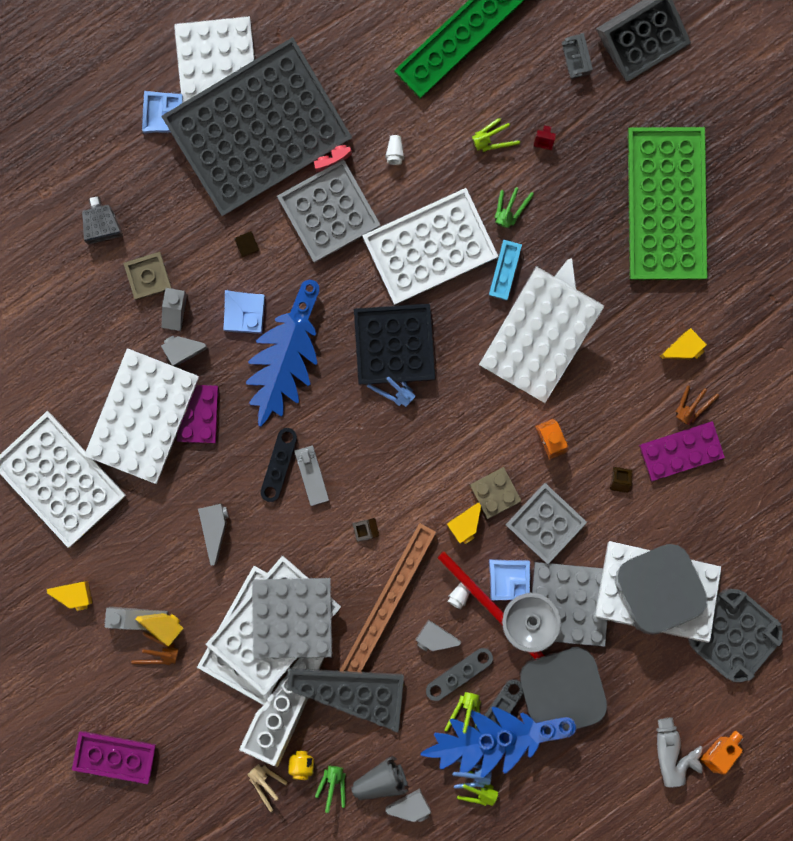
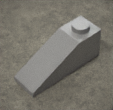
[198,504,229,566]
[105,607,168,630]

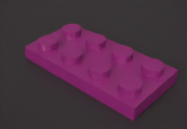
[639,421,725,481]
[72,731,156,784]

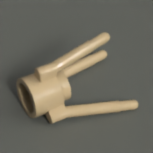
[247,764,287,812]

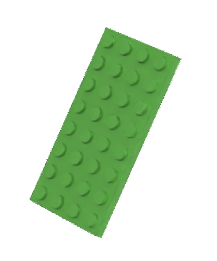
[628,127,707,280]

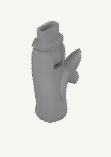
[656,718,703,787]

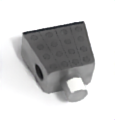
[82,197,123,245]

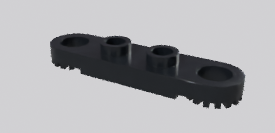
[260,428,297,502]

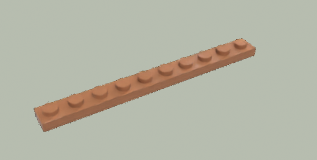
[340,523,436,672]

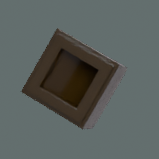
[234,231,260,258]
[610,467,632,493]
[352,518,379,542]

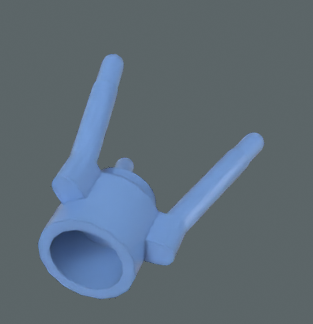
[367,377,415,407]
[453,758,491,789]

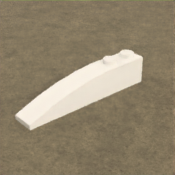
[239,657,324,767]

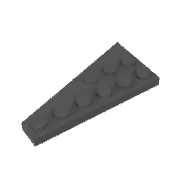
[286,669,404,733]

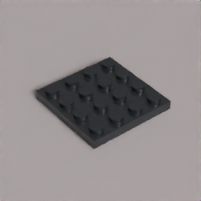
[354,304,435,385]

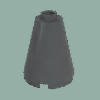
[352,756,408,800]

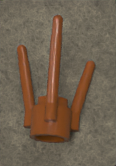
[676,385,719,425]
[131,632,179,665]

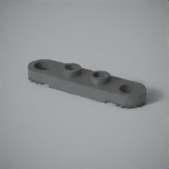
[426,648,493,701]
[475,679,523,732]

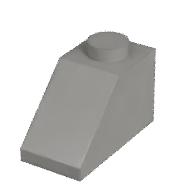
[161,288,187,331]
[161,336,208,367]
[416,619,461,651]
[386,789,431,822]

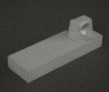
[295,445,329,506]

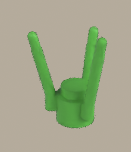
[494,187,534,228]
[315,766,346,813]

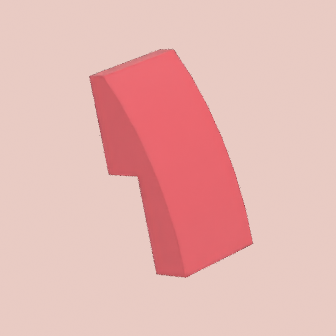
[314,145,352,172]

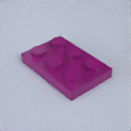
[177,385,219,443]

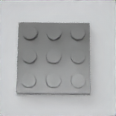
[505,483,587,564]

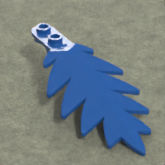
[246,280,319,427]
[421,706,576,778]

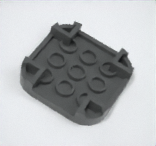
[614,544,708,635]
[688,588,783,682]
[520,647,607,735]

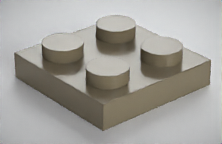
[123,252,172,300]
[470,467,521,519]

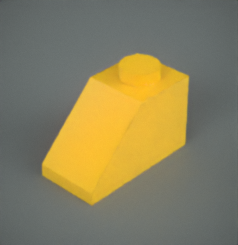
[660,328,707,360]
[447,502,481,544]
[46,581,92,611]
[135,613,183,646]

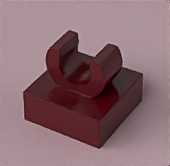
[533,125,556,150]

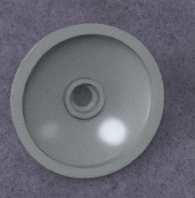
[502,593,561,652]

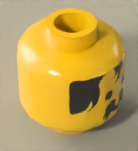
[288,751,314,780]

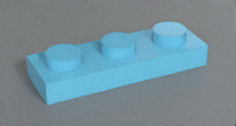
[489,240,522,300]

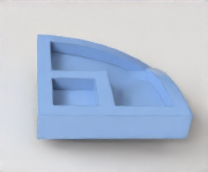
[142,91,183,133]
[223,290,266,333]
[489,559,530,600]

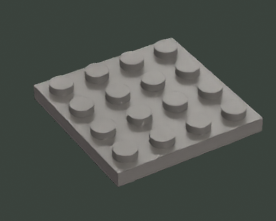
[277,159,381,263]
[531,562,607,646]
[252,578,332,658]

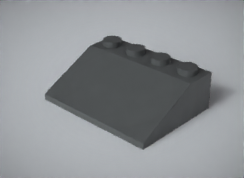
[596,0,691,82]

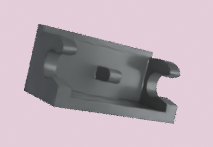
[562,33,593,79]

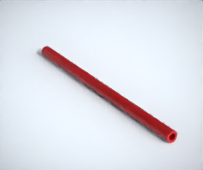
[438,551,545,659]

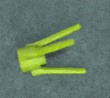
[472,118,520,152]
[445,692,481,733]
[457,765,498,806]

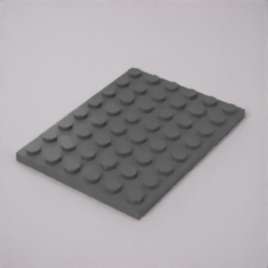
[161,37,352,216]

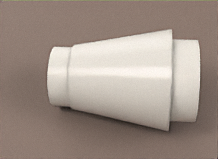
[385,135,404,165]
[448,582,470,609]

